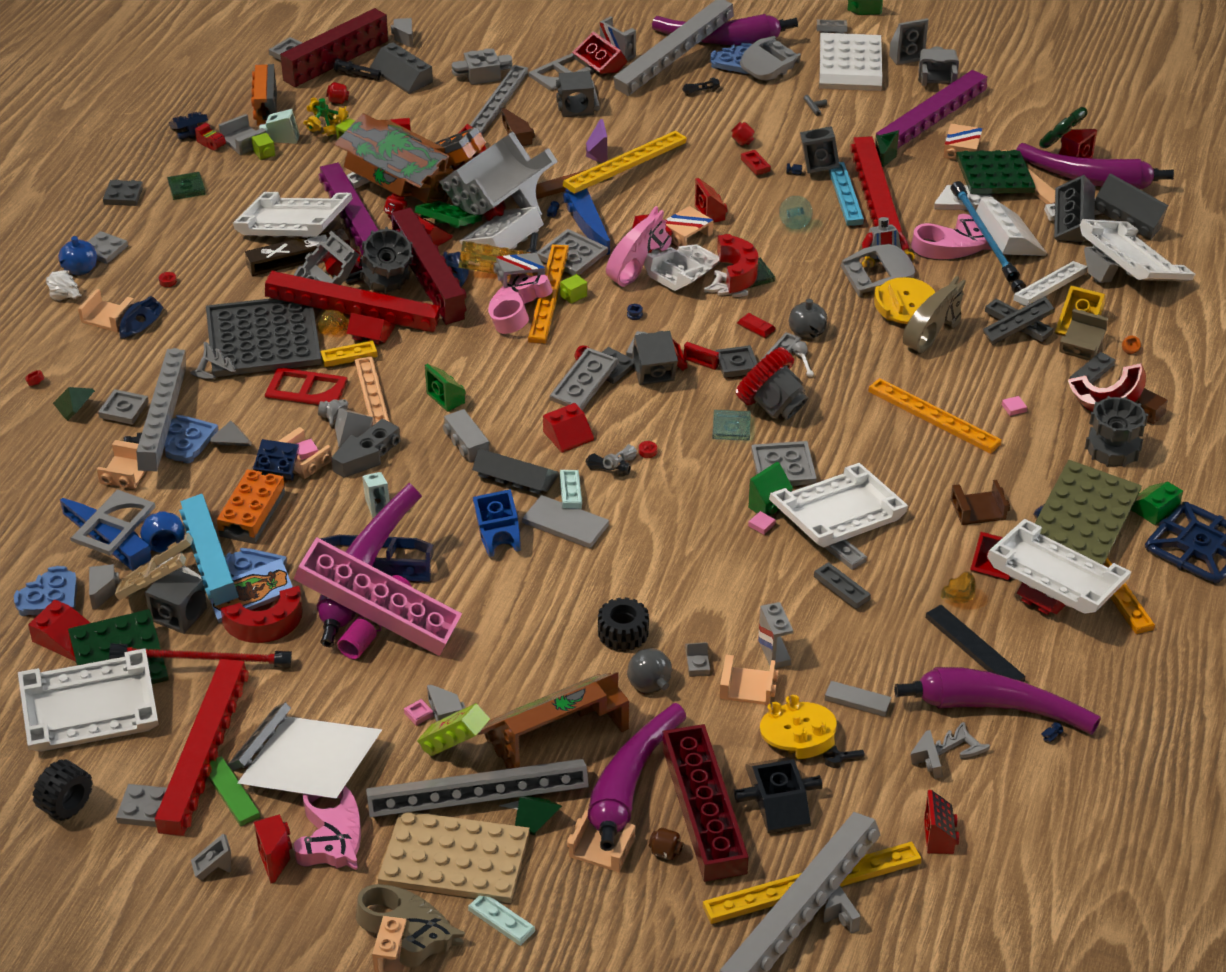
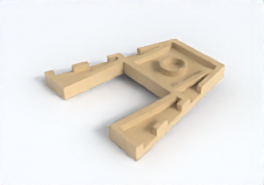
[115,532,193,600]

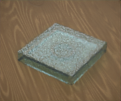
[712,410,751,440]

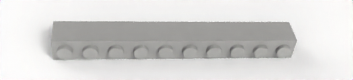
[613,0,734,96]
[136,348,186,471]
[366,759,589,817]
[720,812,881,972]

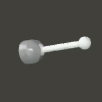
[793,341,814,377]

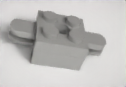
[452,49,512,85]

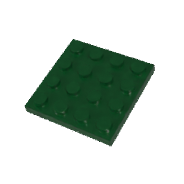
[956,150,1036,194]
[68,609,169,684]

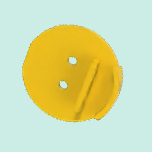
[874,277,935,324]
[760,695,837,759]

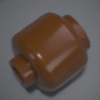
[649,827,684,860]

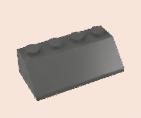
[370,42,433,94]
[1095,173,1168,240]
[1054,175,1095,243]
[472,448,560,494]

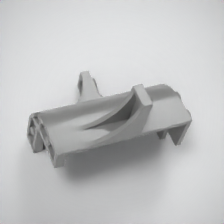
[440,132,558,216]

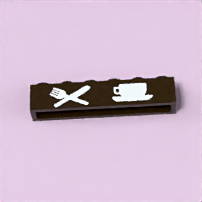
[245,228,350,276]

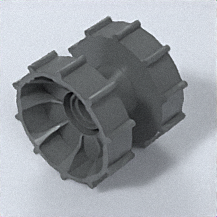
[359,227,413,294]
[1085,396,1148,467]

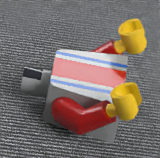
[862,217,915,267]

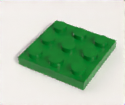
[414,201,483,228]

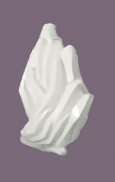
[46,270,81,302]

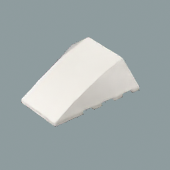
[644,244,720,291]

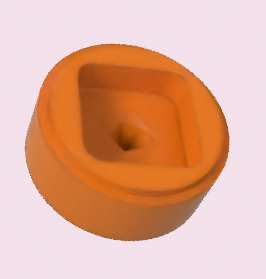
[1122,335,1141,354]

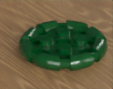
[1039,107,1088,149]

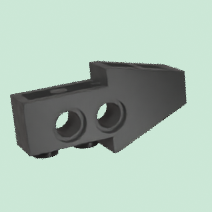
[331,418,400,478]

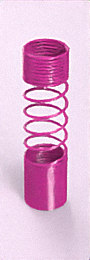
[337,575,412,659]

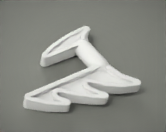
[704,270,748,297]

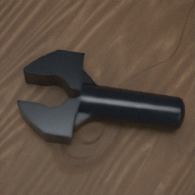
[823,746,865,768]

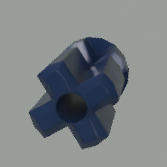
[786,163,802,175]
[547,201,560,218]
[1041,722,1063,742]

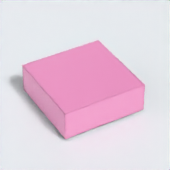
[1002,396,1027,416]
[296,439,318,460]
[748,511,776,535]
[404,699,434,726]

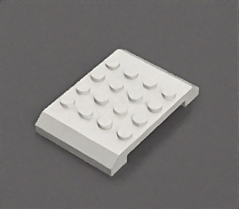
[819,33,882,91]
[233,192,353,238]
[1080,219,1195,281]
[769,463,908,547]
[987,519,1131,614]
[18,648,159,752]

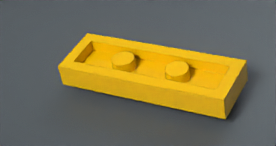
[320,341,378,367]

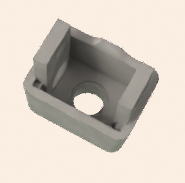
[918,46,959,86]

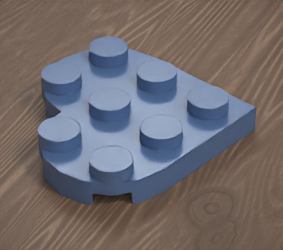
[710,43,752,74]
[165,415,219,463]
[225,548,287,577]
[14,566,77,616]

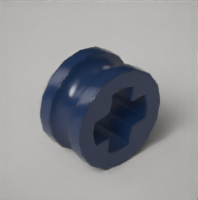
[627,304,643,320]

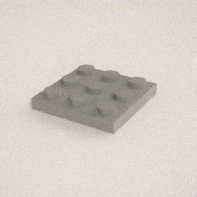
[537,229,608,275]
[751,441,817,486]

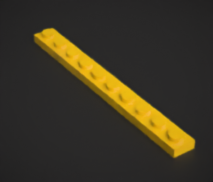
[563,131,687,194]
[703,841,922,924]

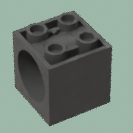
[556,71,594,117]
[800,126,840,173]
[632,331,678,385]
[145,570,207,634]

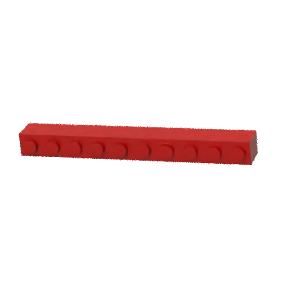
[850,136,902,232]
[265,271,440,332]
[155,659,249,836]

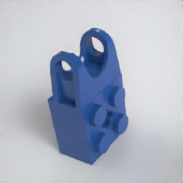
[473,489,521,557]

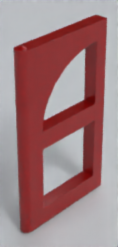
[265,368,348,405]

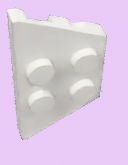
[934,185,994,210]

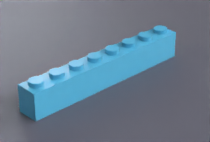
[179,493,239,606]

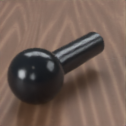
[525,233,538,254]

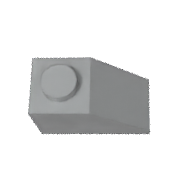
[391,18,413,47]
[1084,246,1119,283]
[89,564,120,609]
[427,685,465,722]

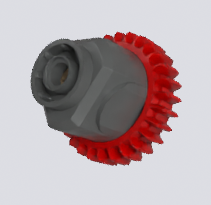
[736,347,808,420]

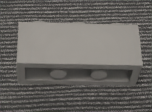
[443,409,489,463]

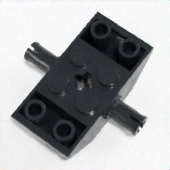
[734,757,822,833]

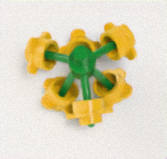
[303,97,349,136]

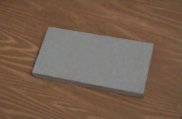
[549,347,619,410]
[522,495,609,549]

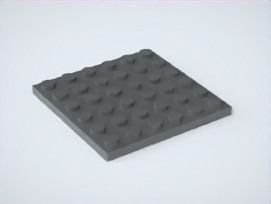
[206,298,322,377]

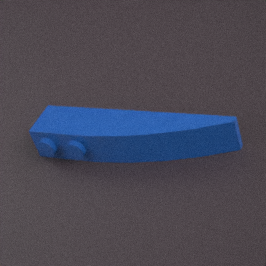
[563,188,610,255]
[60,498,151,571]

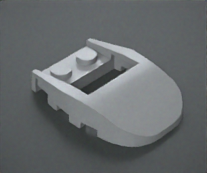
[740,36,801,80]
[294,231,359,285]
[841,244,915,297]

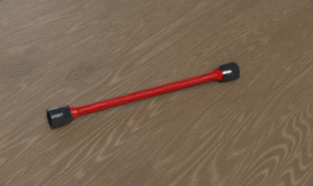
[109,643,292,668]

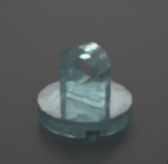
[779,196,813,229]

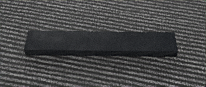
[925,605,1026,682]

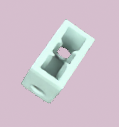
[259,109,300,144]
[362,472,390,518]

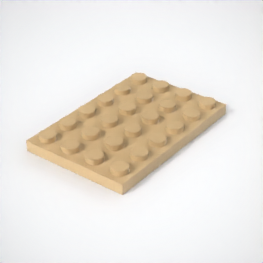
[378,812,530,903]

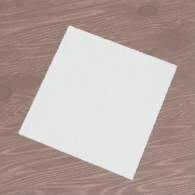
[238,716,382,798]

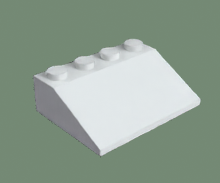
[976,198,1047,256]
[460,207,544,257]

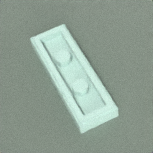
[559,470,582,509]
[468,896,535,946]

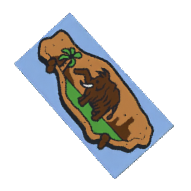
[210,559,293,623]

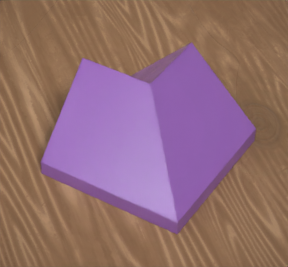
[586,119,607,163]

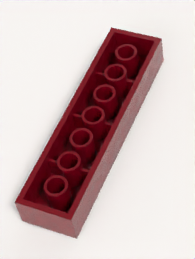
[280,8,389,87]
[392,207,467,325]
[662,724,749,882]

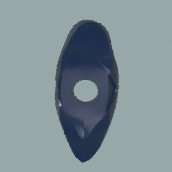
[443,252,469,288]
[119,296,163,339]

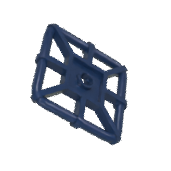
[1145,502,1226,584]

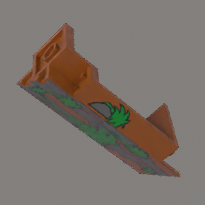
[334,113,455,203]
[477,672,629,769]

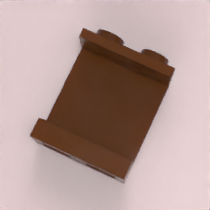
[951,480,1010,525]

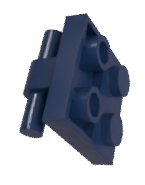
[169,112,208,140]
[253,439,299,481]

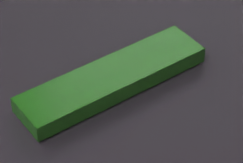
[208,756,260,827]

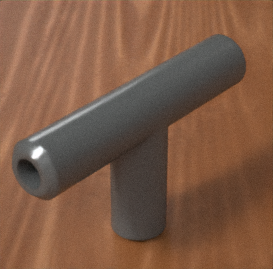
[803,95,827,116]

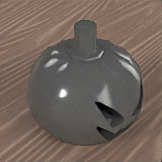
[788,299,828,339]
[627,648,672,693]

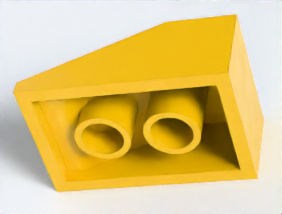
[1055,286,1105,336]

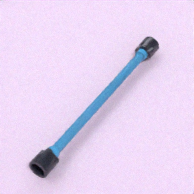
[950,181,1020,282]

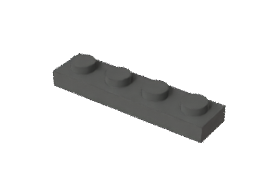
[983,296,1055,345]
[985,299,1053,342]
[228,702,291,771]

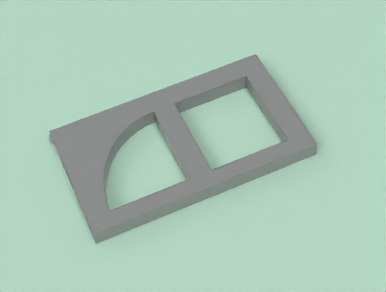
[529,53,596,91]
[70,490,155,556]

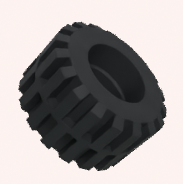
[598,597,649,651]
[32,759,93,821]

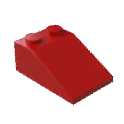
[28,599,90,662]

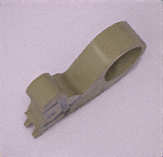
[903,276,966,353]
[356,884,465,967]

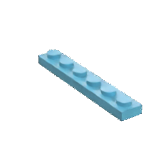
[828,162,864,226]

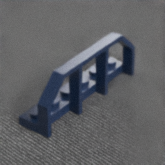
[319,534,434,581]

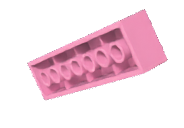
[294,537,462,656]

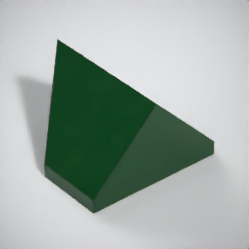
[875,130,899,167]
[53,387,95,421]
[515,795,562,835]

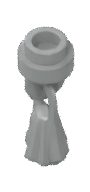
[603,444,637,470]

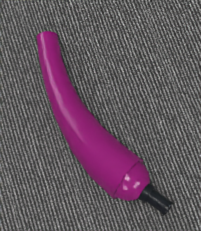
[652,14,798,46]
[1016,143,1174,189]
[317,483,422,647]
[894,667,1101,735]
[587,703,686,851]

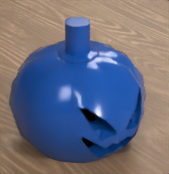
[58,236,97,275]
[140,511,185,553]

